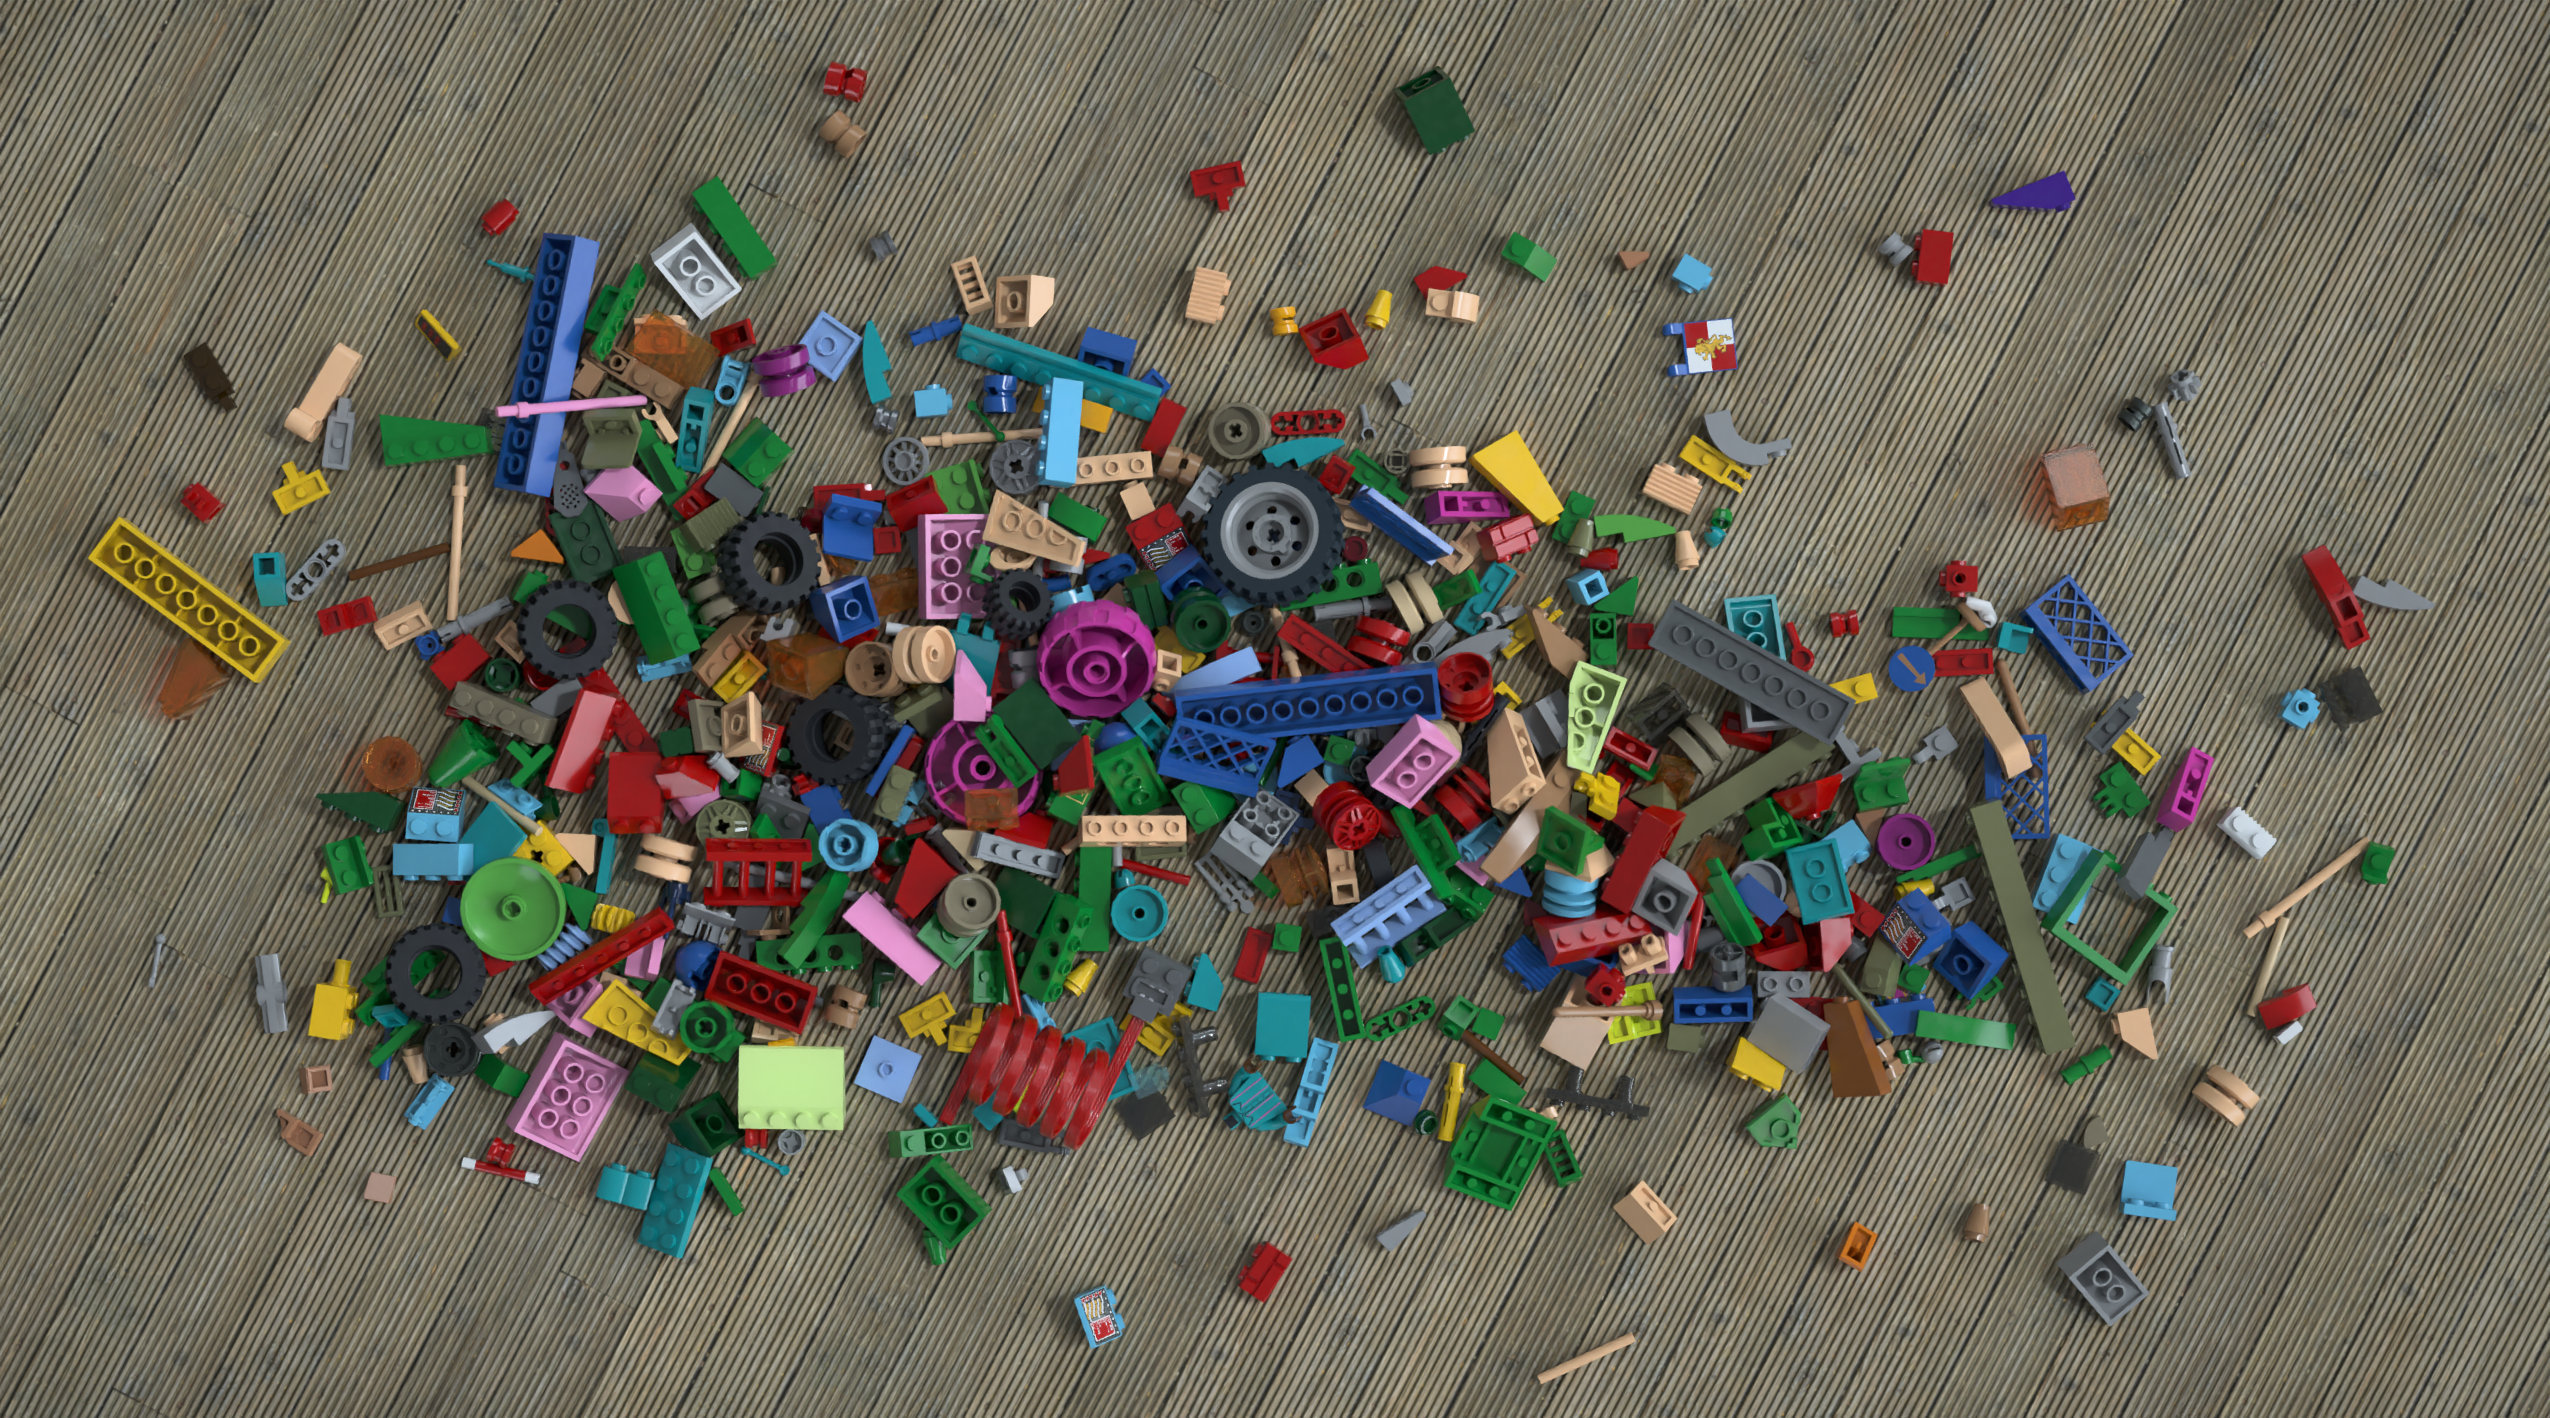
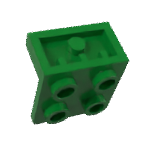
[1850,757,1911,814]

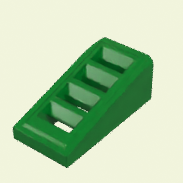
[1544,1128,1584,1188]

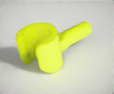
[320,867,333,903]

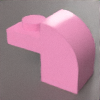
[668,776,723,825]

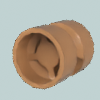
[818,110,867,159]
[1157,444,1203,488]
[824,984,868,1030]
[1875,1039,1906,1081]

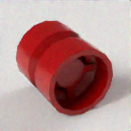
[823,61,868,103]

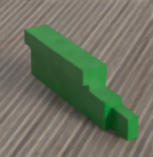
[1891,607,1990,641]
[1895,843,1981,883]
[1703,857,1763,947]

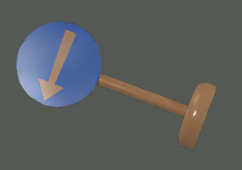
[1888,600,1987,692]

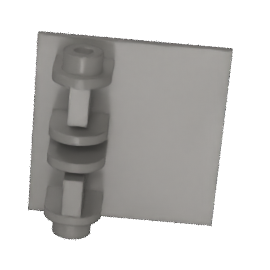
[676,902,736,946]

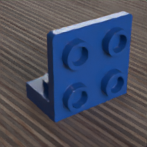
[822,493,882,562]

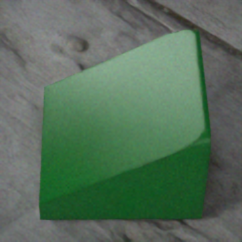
[1628,762,1659,782]

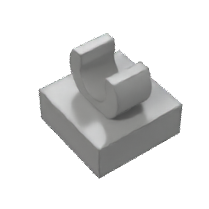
[996,1165,1029,1195]

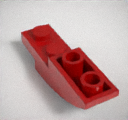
[2301,544,2371,650]

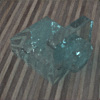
[1128,1062,1171,1099]

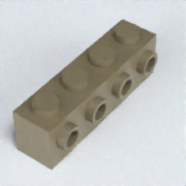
[449,681,560,746]

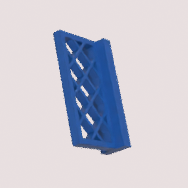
[1348,484,1454,567]
[2019,574,2134,695]
[1155,715,1276,797]
[1984,734,2050,839]

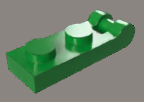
[974,714,1038,789]

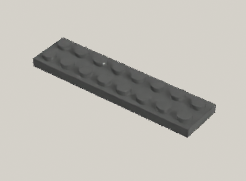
[1647,599,1856,746]

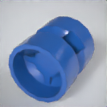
[983,375,1017,414]

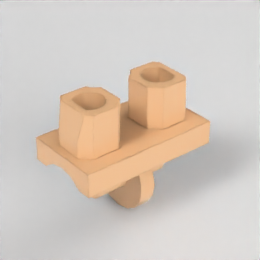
[1619,933,1669,976]

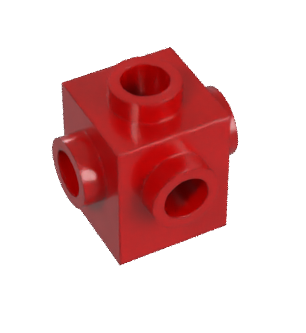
[1939,560,1978,598]
[1584,962,1626,1008]

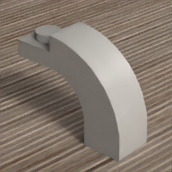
[1702,409,1792,467]

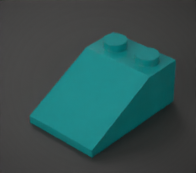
[1724,594,1786,661]

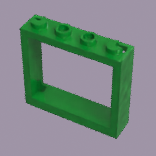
[2040,848,2178,986]

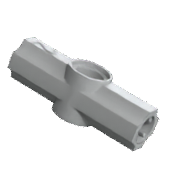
[1400,619,1457,665]
[255,953,289,1034]

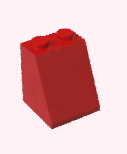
[607,752,666,834]
[895,837,960,919]

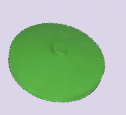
[460,856,566,961]

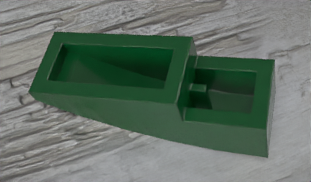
[1394,906,1477,968]

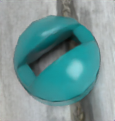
[1704,526,1727,549]
[1114,869,1136,889]

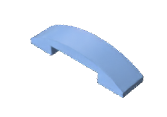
[1161,646,1262,709]

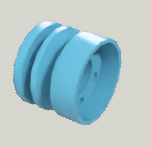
[1542,869,1599,918]

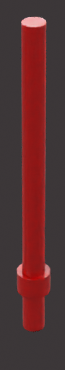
[996,909,1023,1024]

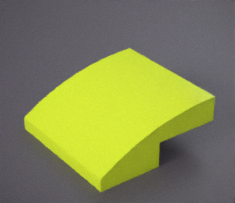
[1607,981,1664,1044]

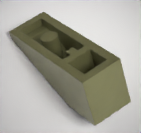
[1860,930,1902,998]

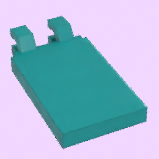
[943,612,1001,696]

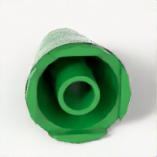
[428,719,500,788]

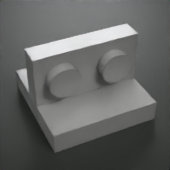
[1519,688,1569,759]

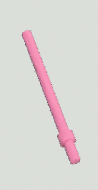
[495,395,647,418]

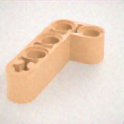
[284,343,363,443]
[1959,676,2032,779]

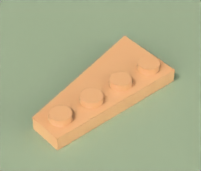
[982,489,1086,568]

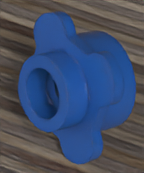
[415,631,445,660]

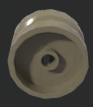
[1209,402,1271,459]
[688,575,745,625]
[1668,712,1732,778]
[936,873,1001,938]

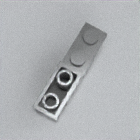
[1433,629,1515,678]

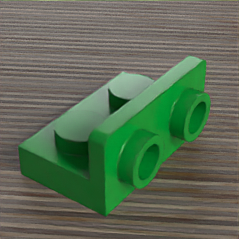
[321,835,374,896]
[1440,866,1495,921]

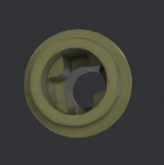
[1567,518,1595,558]

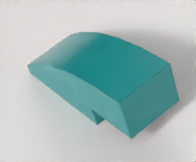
[863,320,893,406]
[1262,437,1345,469]

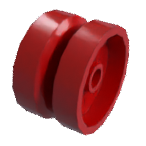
[1346,615,1411,666]

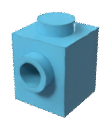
[1671,253,1713,295]
[914,384,953,419]
[1565,569,1610,605]

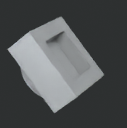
[1390,378,1414,408]

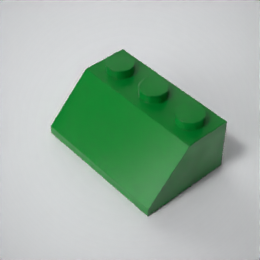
[896,1154,992,1250]

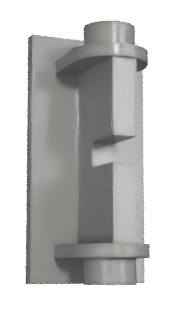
[1756,971,1810,998]

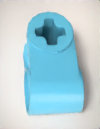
[715,355,752,407]

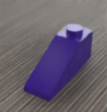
[1988,171,2076,213]

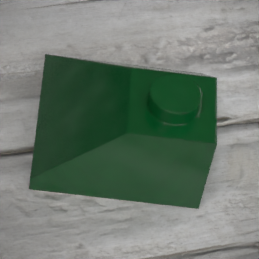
[668,1091,745,1158]

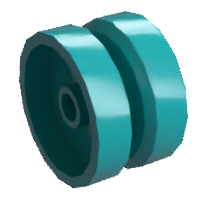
[1111,884,1169,942]

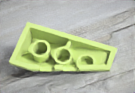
[1567,660,1627,775]

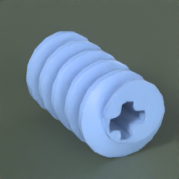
[536,921,593,972]

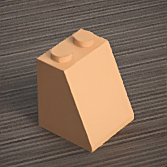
[1540,974,1623,1071]

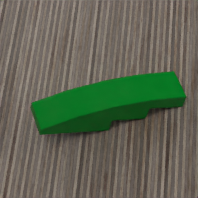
[778,868,851,969]
[1914,1010,2016,1050]

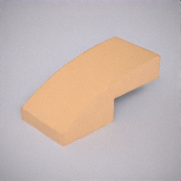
[1436,521,1483,576]

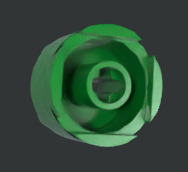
[680,1000,735,1054]

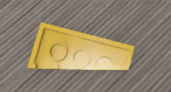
[581,978,692,1066]

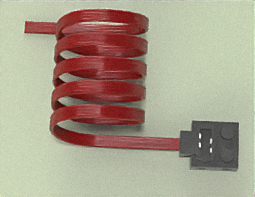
[938,945,1192,1151]

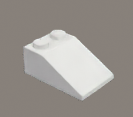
[650,223,742,321]

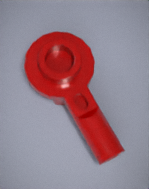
[1783,622,1815,672]

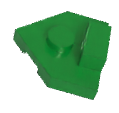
[1744,1092,1801,1149]

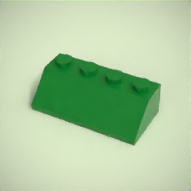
[612,550,701,665]

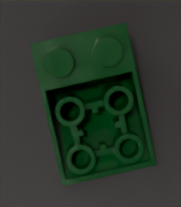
[316,792,408,834]

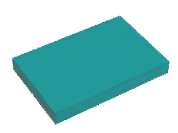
[458,801,528,883]
[1785,838,1854,925]
[1063,1016,1140,1102]

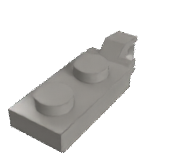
[322,397,356,471]

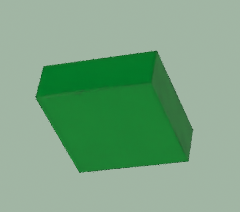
[1471,1007,1506,1041]

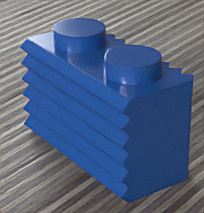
[1502,934,1561,993]

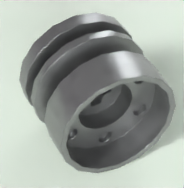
[989,440,1041,497]

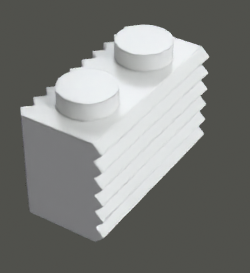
[2217,807,2276,859]

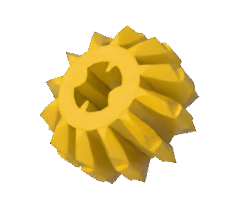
[591,904,636,934]

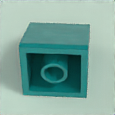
[1255,991,1311,1062]

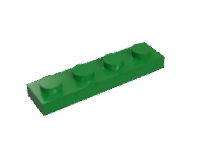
[369,988,451,1068]

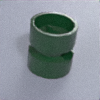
[485,658,524,693]

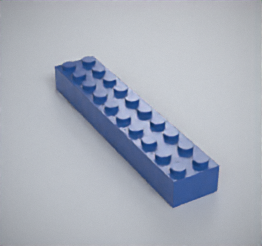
[493,233,600,497]
[1175,661,1442,748]

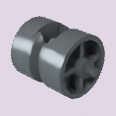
[1711,942,1746,992]

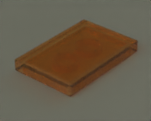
[626,308,720,391]

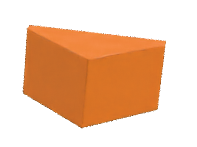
[511,529,566,565]
[1834,1221,1878,1272]

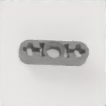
[286,539,346,601]

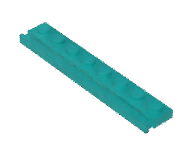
[956,323,1162,422]

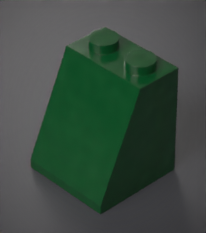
[1393,66,1475,155]
[995,865,1065,939]
[624,1052,702,1113]

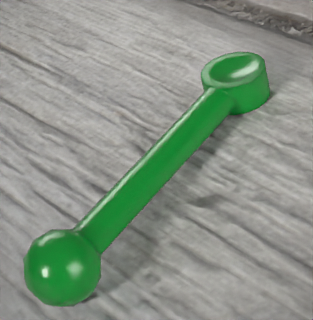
[967,400,1005,442]

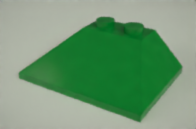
[1443,1094,1558,1211]

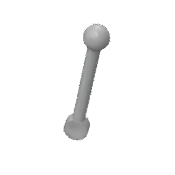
[149,934,166,988]

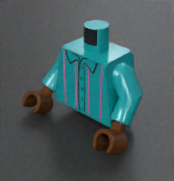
[1222,1055,1302,1132]

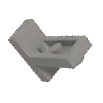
[1831,724,1883,782]

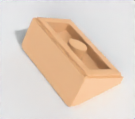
[373,600,433,651]

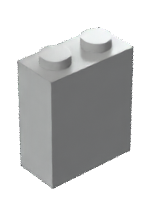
[1747,992,1831,1074]

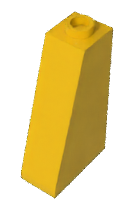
[1468,430,1564,527]

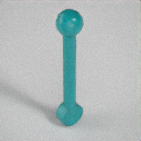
[740,1145,790,1176]

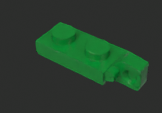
[1347,448,1409,505]

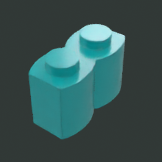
[596,1162,656,1210]

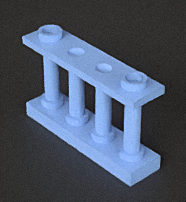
[1330,865,1447,969]

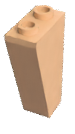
[1487,708,1546,815]

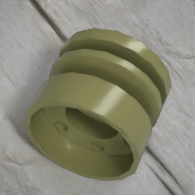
[696,800,754,847]

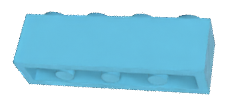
[1035,377,1084,488]

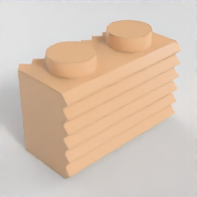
[1185,266,1231,326]
[1641,462,1703,516]

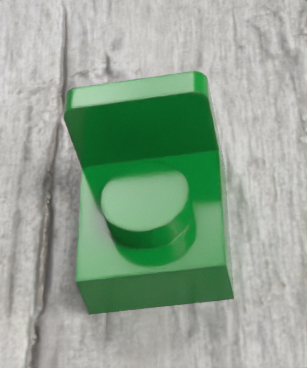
[963,544,994,585]
[2359,841,2395,885]
[1437,994,1480,1041]

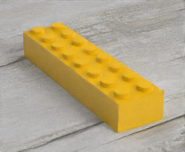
[88,517,292,683]

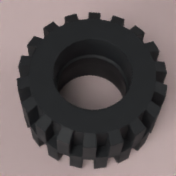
[982,568,1054,640]

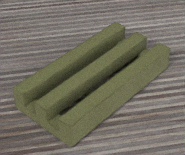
[371,864,406,919]

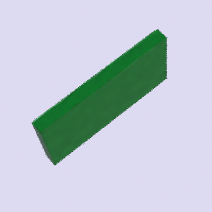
[1091,735,1172,816]

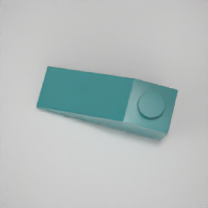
[675,386,715,473]
[1121,697,1184,754]

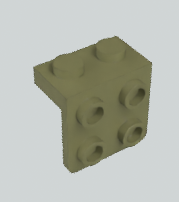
[581,409,642,469]
[893,682,954,738]

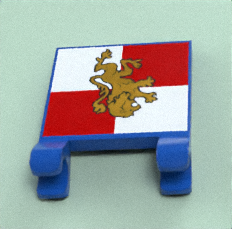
[1662,318,1738,377]

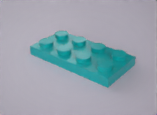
[637,1143,713,1258]

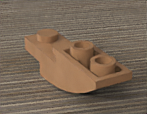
[581,334,684,410]
[692,609,781,688]

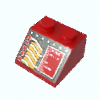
[1125,502,1196,572]
[739,720,788,777]

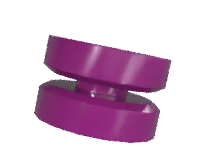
[752,344,816,397]
[1875,813,1935,870]

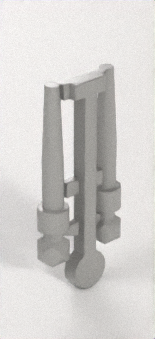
[1194,851,1255,913]

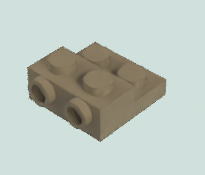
[688,699,728,756]

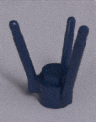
[658,881,692,940]

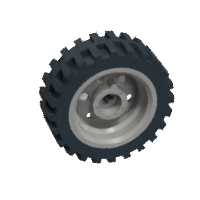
[1201,462,1346,608]

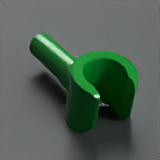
[1016,950,1034,966]
[1897,1049,1926,1064]

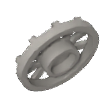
[883,437,930,485]

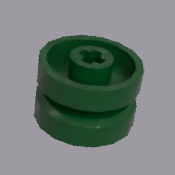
[1168,586,1231,653]

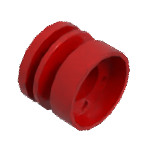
[1438,652,1494,722]
[1432,764,1493,833]
[1312,781,1381,851]

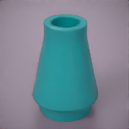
[1377,945,1406,983]

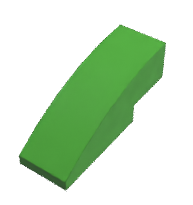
[1592,514,1676,544]

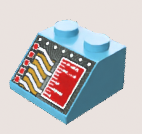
[405,787,466,842]
[1074,1284,1125,1349]

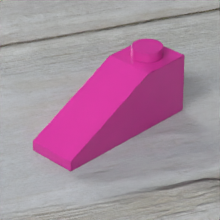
[1424,491,1510,524]
[2156,746,2214,832]

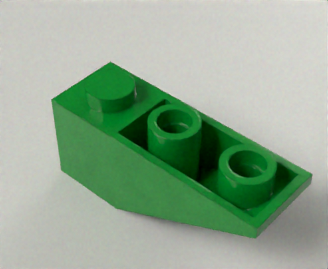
[888,1124,973,1158]

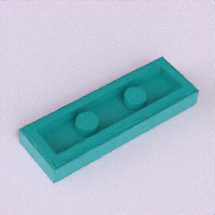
[1453,560,1517,636]

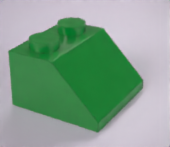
[722,417,795,490]
[1168,780,1239,835]

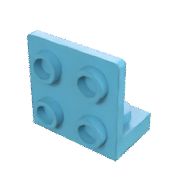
[2119,1160,2178,1221]

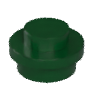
[1413,1109,1438,1135]

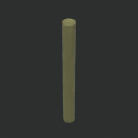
[1831,962,1893,1039]

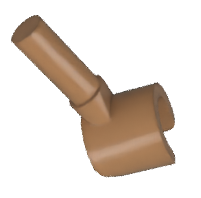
[557,863,584,884]

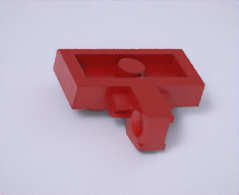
[1190,160,1246,213]

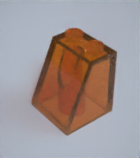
[2041,443,2110,532]
[766,632,850,701]
[158,638,232,720]

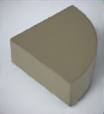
[2082,1115,2110,1149]

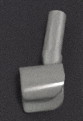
[1359,404,1376,440]

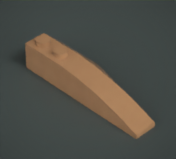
[1479,746,1595,884]

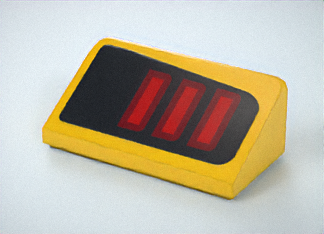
[415,309,462,362]

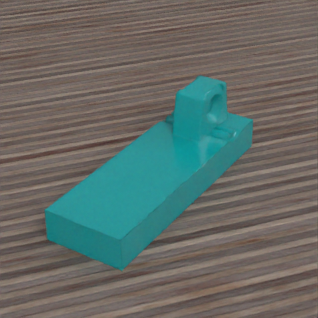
[592,818,619,894]

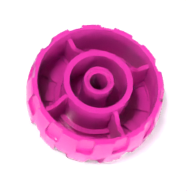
[1036,599,1157,718]
[924,710,1044,829]

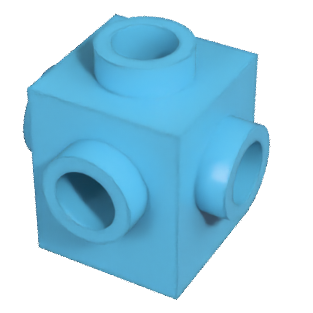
[2277,688,2320,730]

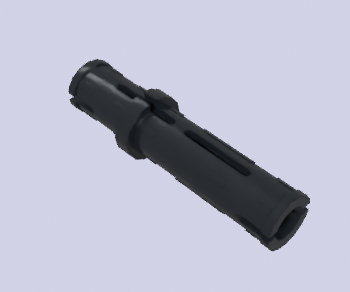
[1459,691,1511,764]

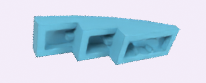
[1282,1037,1339,1148]

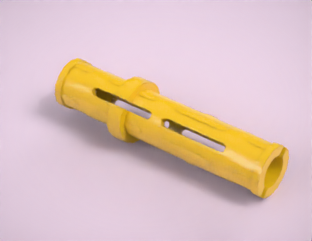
[1437,1062,1467,1141]

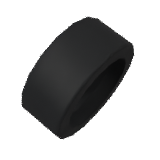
[1362,837,1395,890]

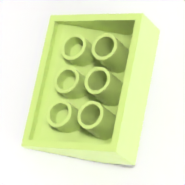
[738,1045,846,1130]

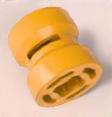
[1270,306,1298,336]

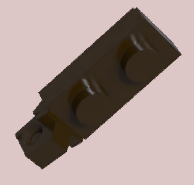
[183,342,238,412]

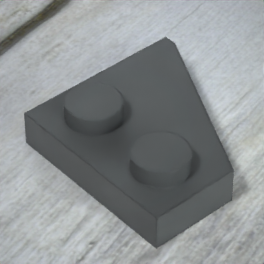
[754,789,811,839]

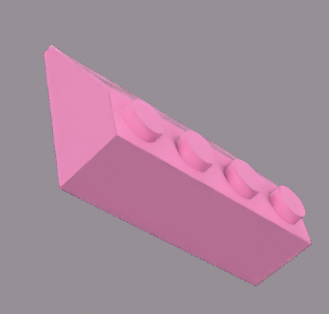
[918,514,1002,619]
[842,890,943,986]
[505,1032,630,1162]

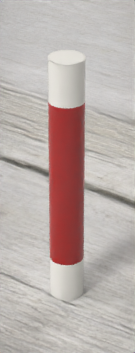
[461,1157,540,1184]

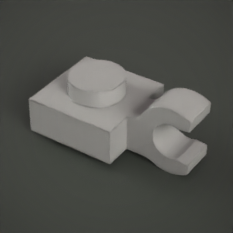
[1476,604,1526,633]
[1911,725,1959,765]
[1931,876,1976,911]

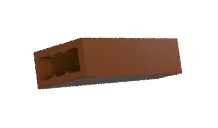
[1823,996,1892,1098]

